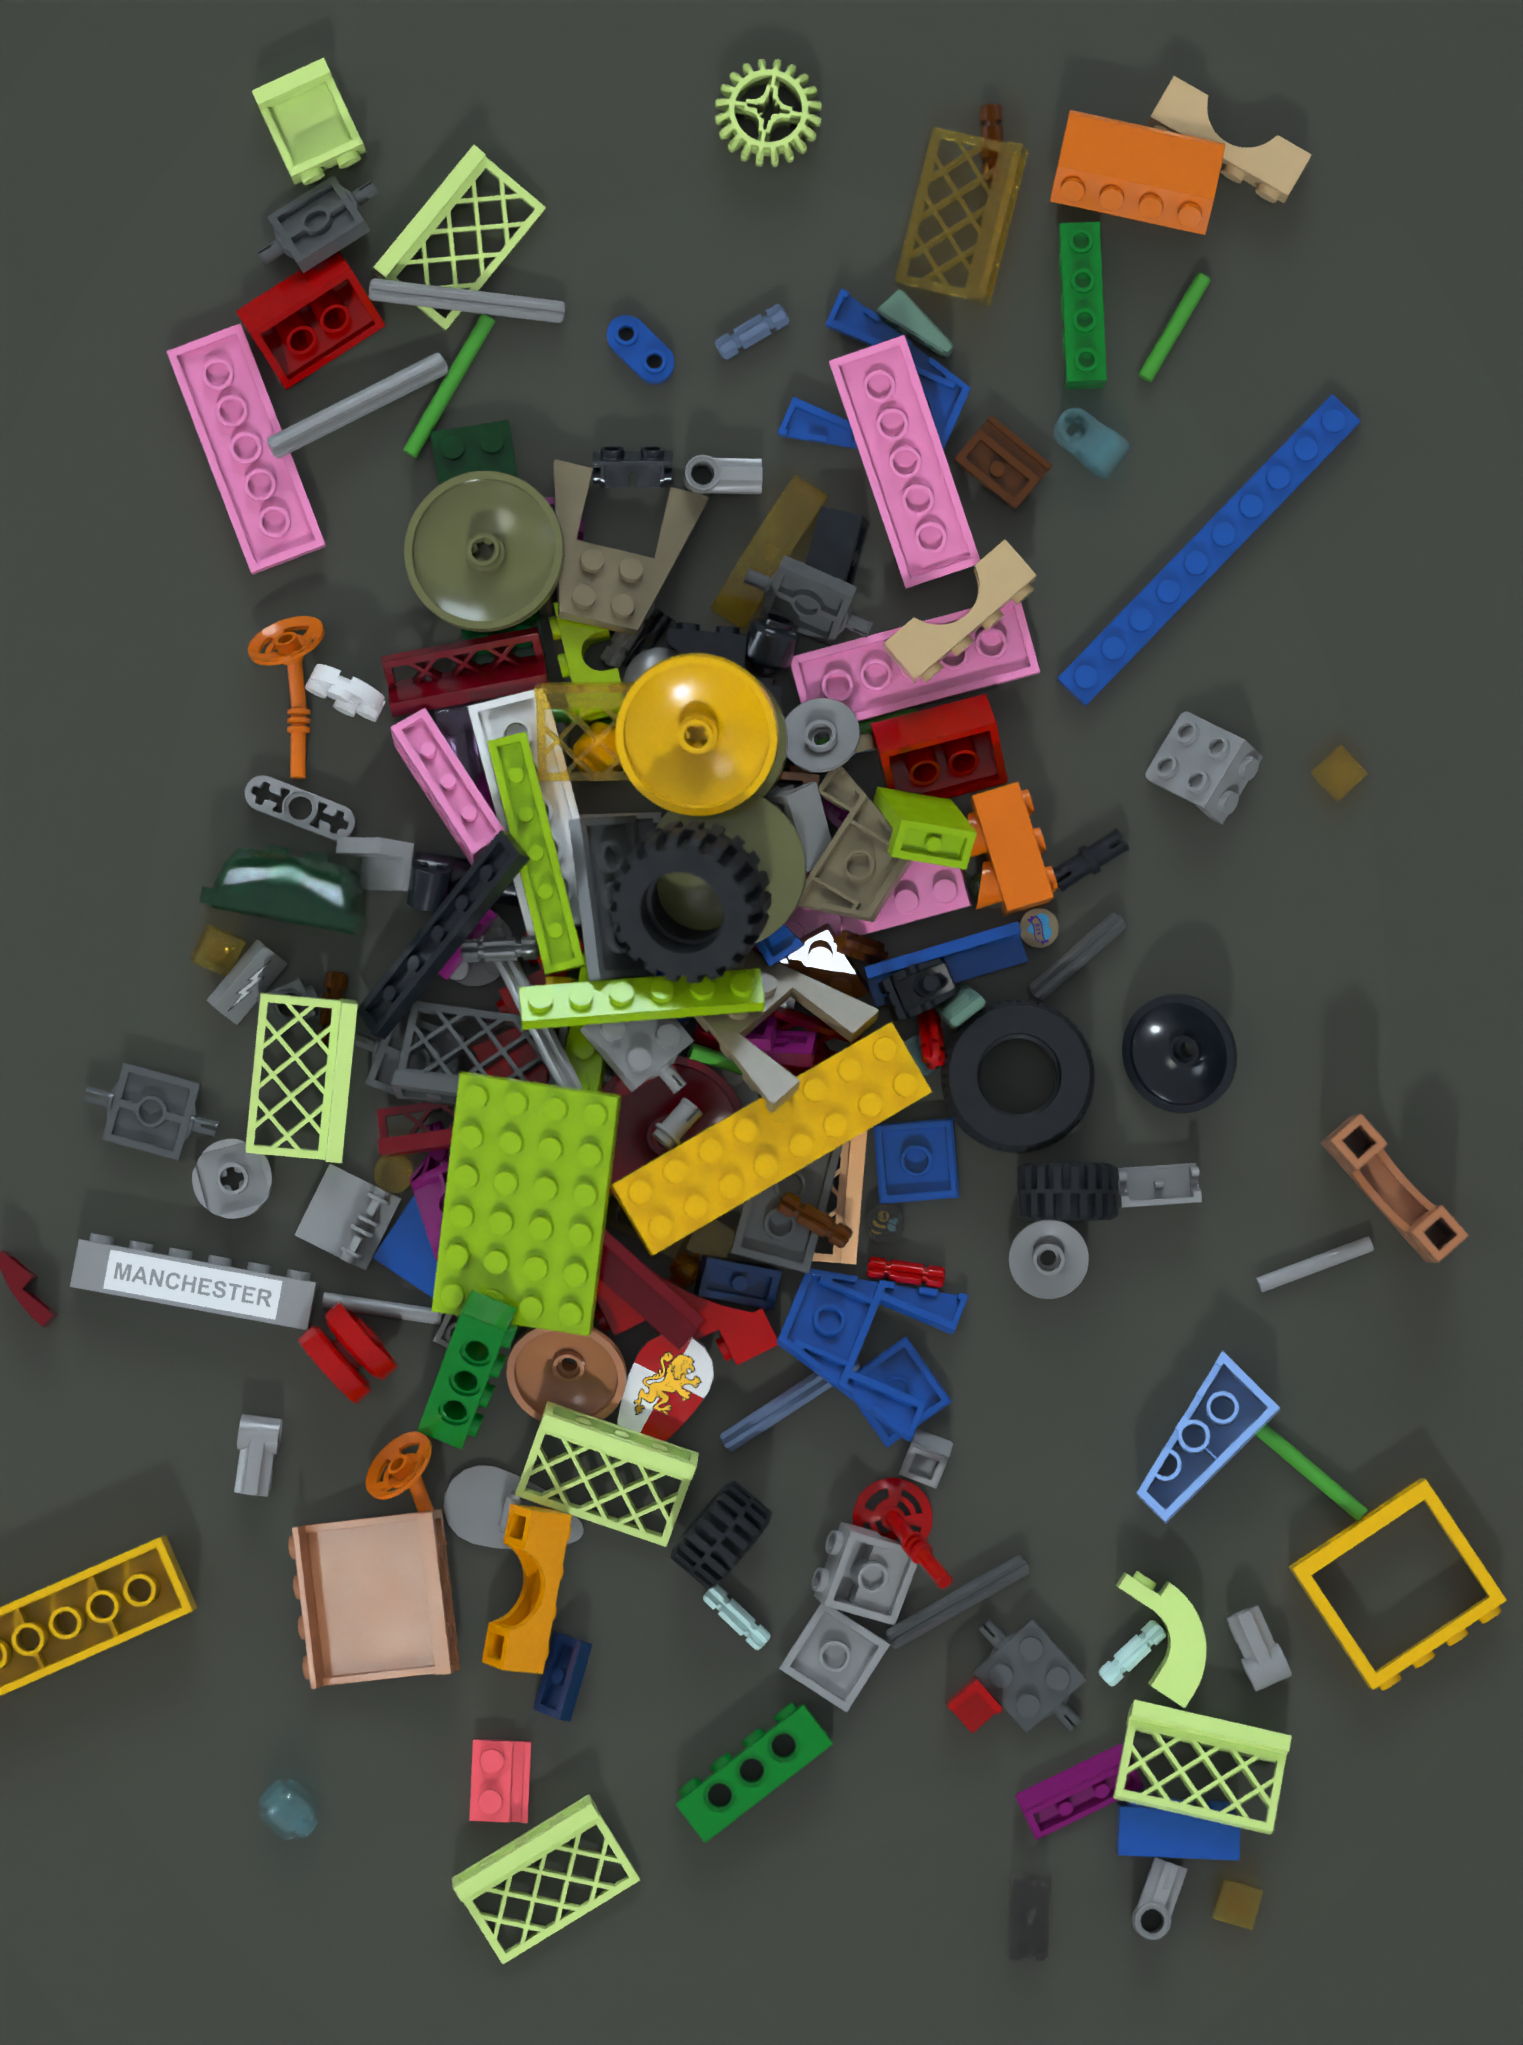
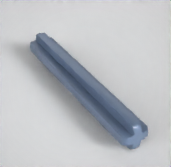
[720,1360,860,1452]

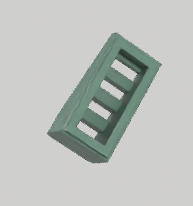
[877,289,953,359]
[934,984,986,1031]

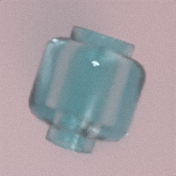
[258,1780,318,1840]

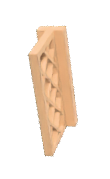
[812,1130,867,1265]

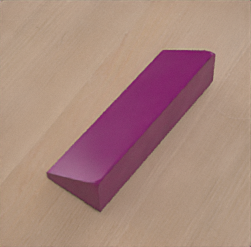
[1015,1743,1144,1840]

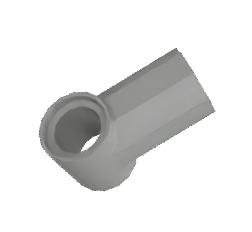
[683,455,763,496]
[234,1414,283,1497]
[1226,1605,1292,1692]
[1131,1857,1188,1940]

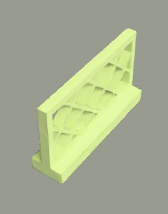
[371,145,546,331]
[245,992,358,1163]
[515,1401,699,1547]
[1113,1699,1292,1835]
[452,1794,640,1964]

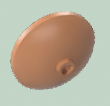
[506,1327,627,1422]

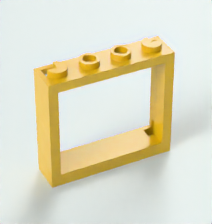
[1288,1478,1507,1691]

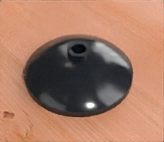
[1122,994,1237,1113]

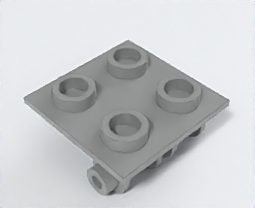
[295,1164,401,1270]

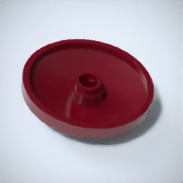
[601,1056,742,1198]

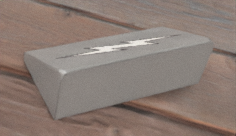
[206,939,288,1025]

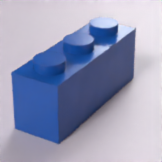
[1115,1798,1241,1861]

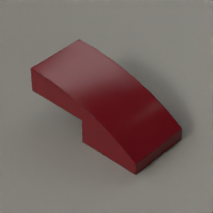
[0,1251,58,1327]

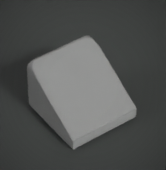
[899,1429,953,1488]

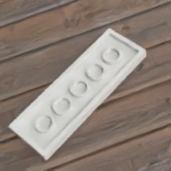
[468,687,582,936]

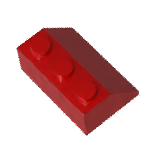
[235,251,386,390]
[871,693,1008,799]

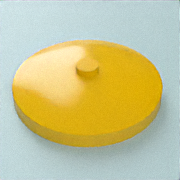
[615,653,779,816]

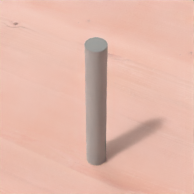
[1256,1236,1374,1293]
[322,1292,443,1325]

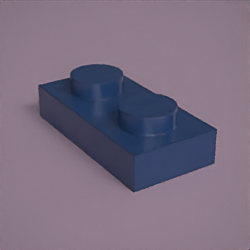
[694,1254,782,1310]
[533,1632,593,1722]

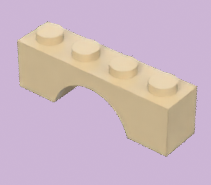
[1148,76,1312,203]
[883,539,1037,684]

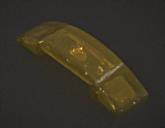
[710,475,829,630]

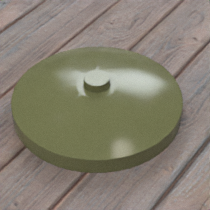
[404,471,565,632]
[655,793,807,943]

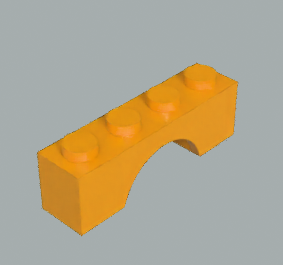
[482,1504,572,1674]

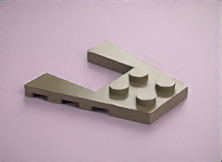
[552,459,709,636]
[694,950,879,1113]

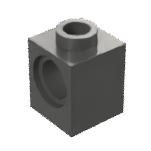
[256,978,319,1035]

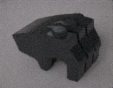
[878,957,959,1022]

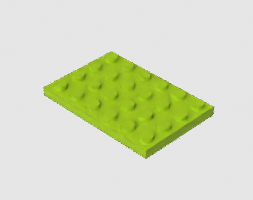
[431,1071,621,1336]

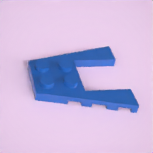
[777,288,971,450]
[776,1268,969,1442]

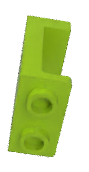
[873,787,977,870]

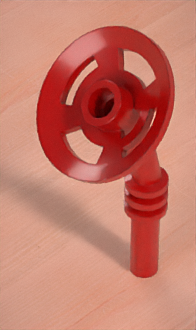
[852,1477,952,1589]

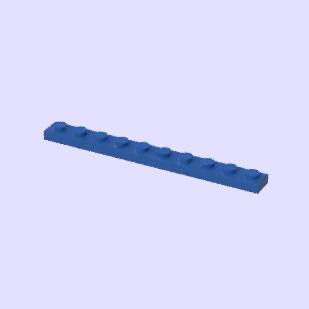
[1057,394,1361,707]

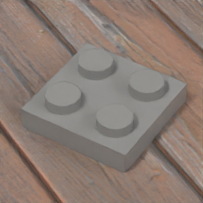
[779,1603,890,1712]

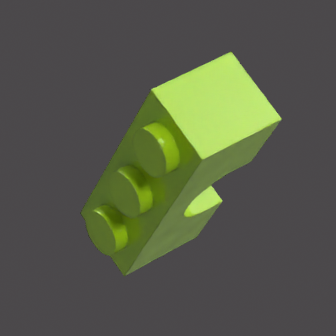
[548,602,625,726]

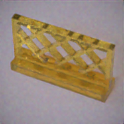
[895,127,1028,306]
[534,681,635,781]

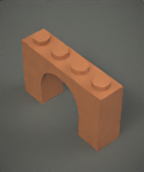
[1320,1113,1469,1263]

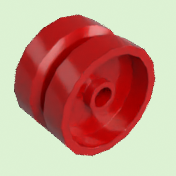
[298,1301,398,1405]

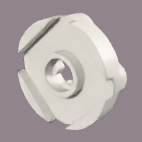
[305,664,386,722]

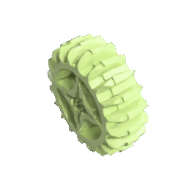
[715,59,822,167]

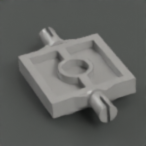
[580,980,694,1094]

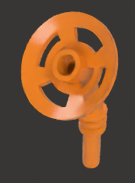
[248,616,325,779]
[365,1431,453,1592]

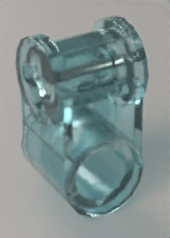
[1053,408,1131,479]

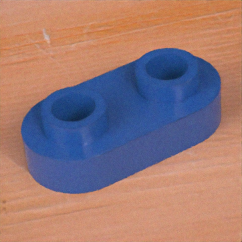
[607,315,675,385]

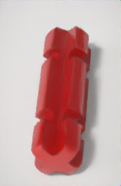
[917,1007,945,1070]
[866,1256,946,1288]

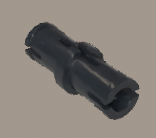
[1053,828,1130,892]

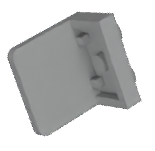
[1145,712,1263,824]

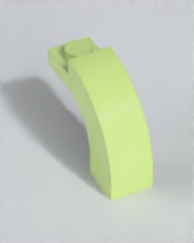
[1116,1571,1206,1708]

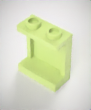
[252,58,366,185]

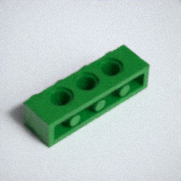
[1057,222,1107,390]
[417,1290,518,1450]
[675,1702,833,1843]

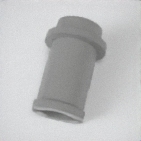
[652,1098,703,1150]

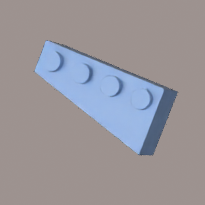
[1137,1350,1280,1524]

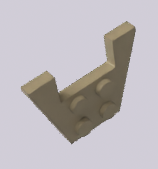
[797,766,912,922]

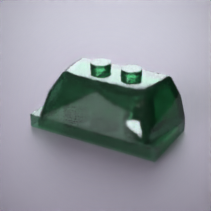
[199,844,367,937]

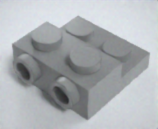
[812,1522,918,1626]

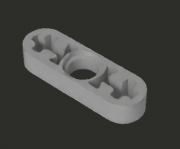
[245,775,356,842]

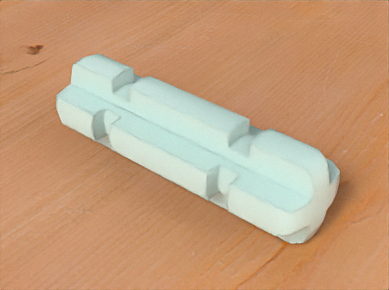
[703,1584,771,1650]
[1098,1620,1167,1686]

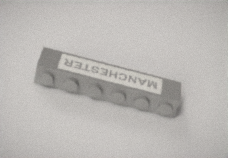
[70,1233,319,1330]

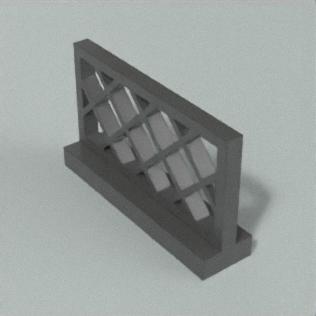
[391,1001,570,1107]

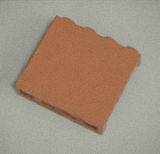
[288,1509,461,1689]

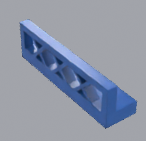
[864,921,1028,1008]

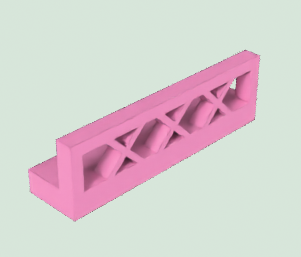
[390,708,505,866]

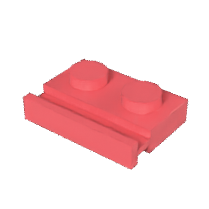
[469,1739,532,1823]

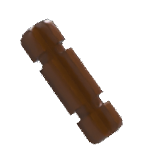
[980,104,1004,183]
[833,930,888,964]
[317,971,348,1048]
[777,1192,853,1248]

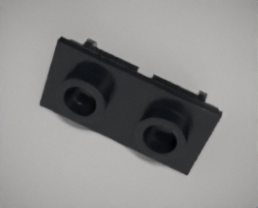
[592,446,673,488]

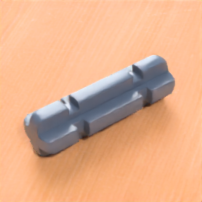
[715,304,790,360]

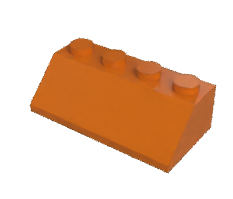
[1050,110,1226,235]

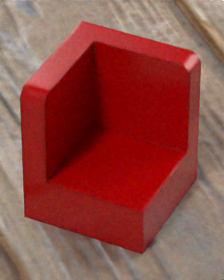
[945,1676,1004,1734]

